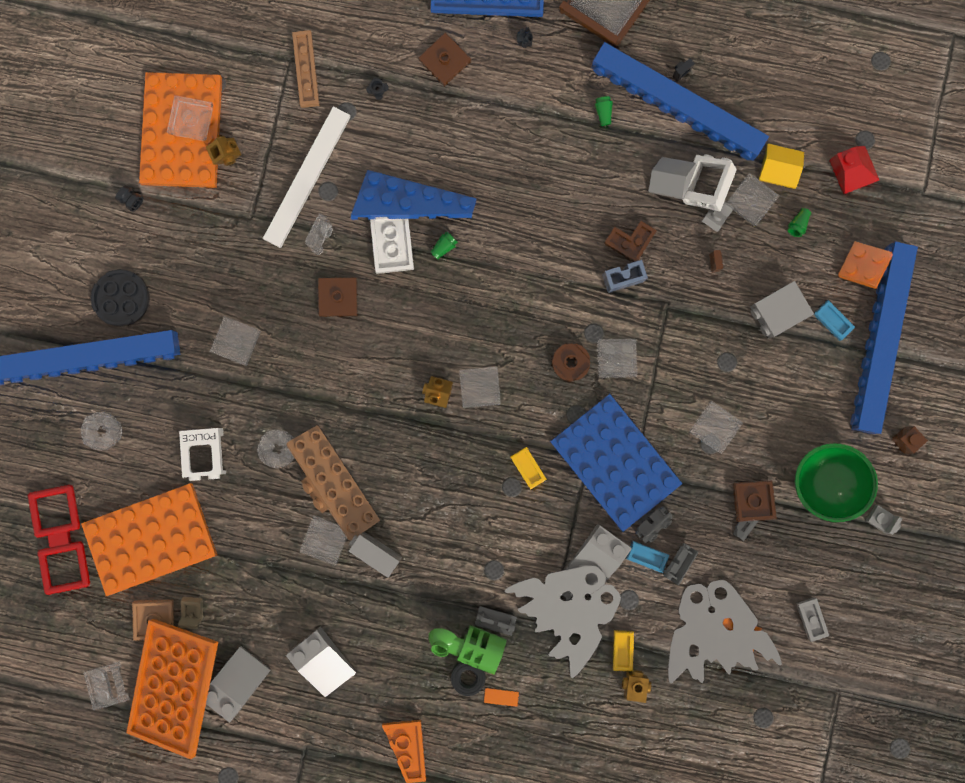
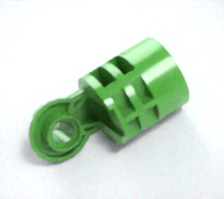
[428,625,507,675]

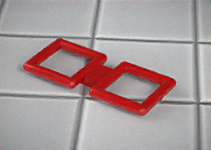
[28,484,90,595]

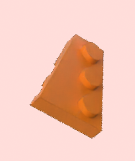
[382,720,426,783]

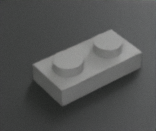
[796,597,829,642]

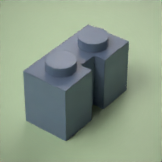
[602,260,648,293]

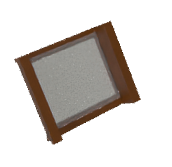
[559,0,650,48]

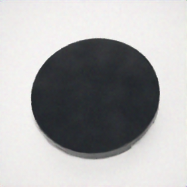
[91,269,150,327]

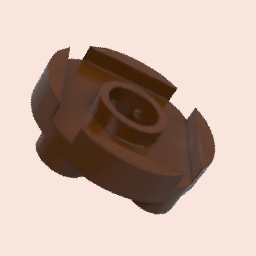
[552,343,590,382]

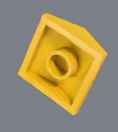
[759,144,804,189]

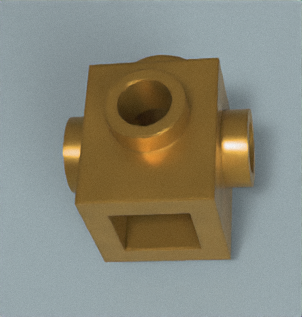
[206,136,241,166]
[422,376,453,408]
[622,670,651,703]

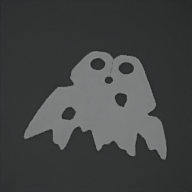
[505,566,621,678]
[668,580,782,683]

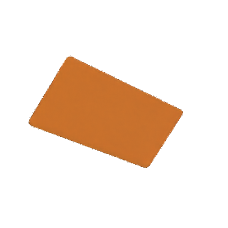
[484,688,519,707]

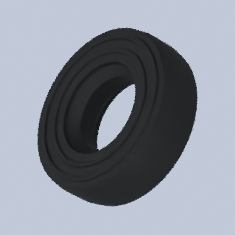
[451,662,486,696]

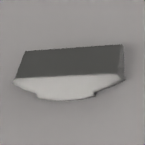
[733,520,758,541]

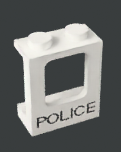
[179,428,226,481]

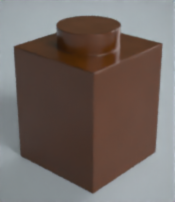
[891,426,928,454]

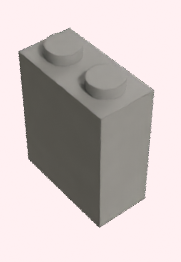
[750,281,814,339]
[349,532,402,578]

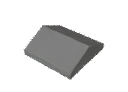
[649,157,697,200]

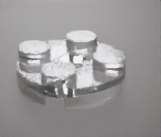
[81,412,122,450]
[257,430,295,468]

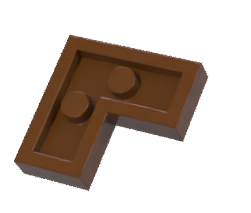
[604,221,657,262]

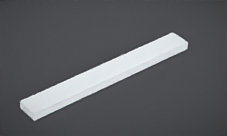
[263,106,351,248]

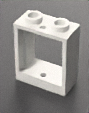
[682,154,737,211]

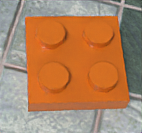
[838,241,893,289]

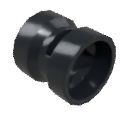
[115,185,144,212]

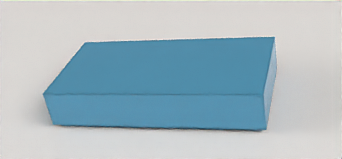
[814,300,855,341]
[626,541,669,573]

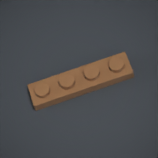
[292,30,320,108]

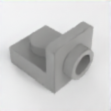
[702,201,734,232]
[866,505,902,535]

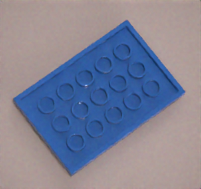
[550,394,682,532]

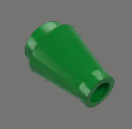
[594,96,613,126]
[787,208,811,237]
[430,231,458,259]

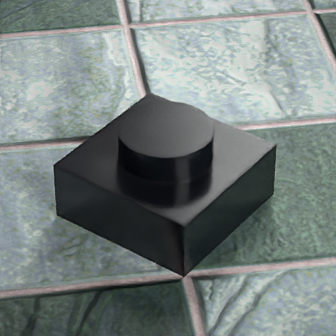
[672,58,695,82]

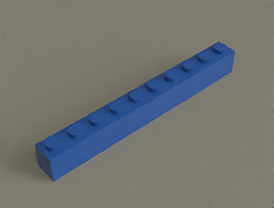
[591,42,769,161]
[850,242,918,434]
[0,330,181,385]

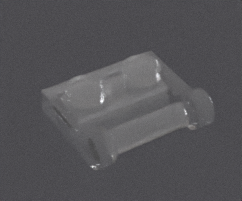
[305,213,333,255]
[83,661,129,711]

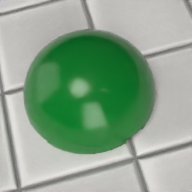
[795,443,878,522]

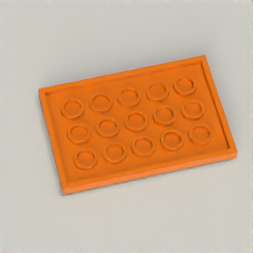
[139,72,222,188]
[81,483,217,596]
[126,619,218,759]

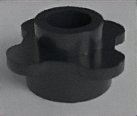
[517,27,533,48]
[366,77,389,100]

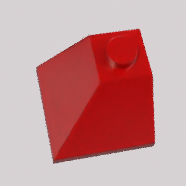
[829,146,879,195]

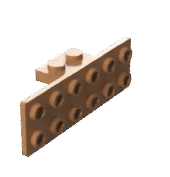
[286,426,380,541]

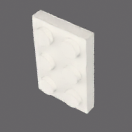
[370,217,414,274]

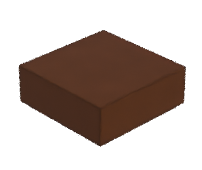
[709,250,723,273]

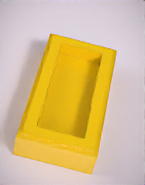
[510,447,547,490]
[613,630,634,671]

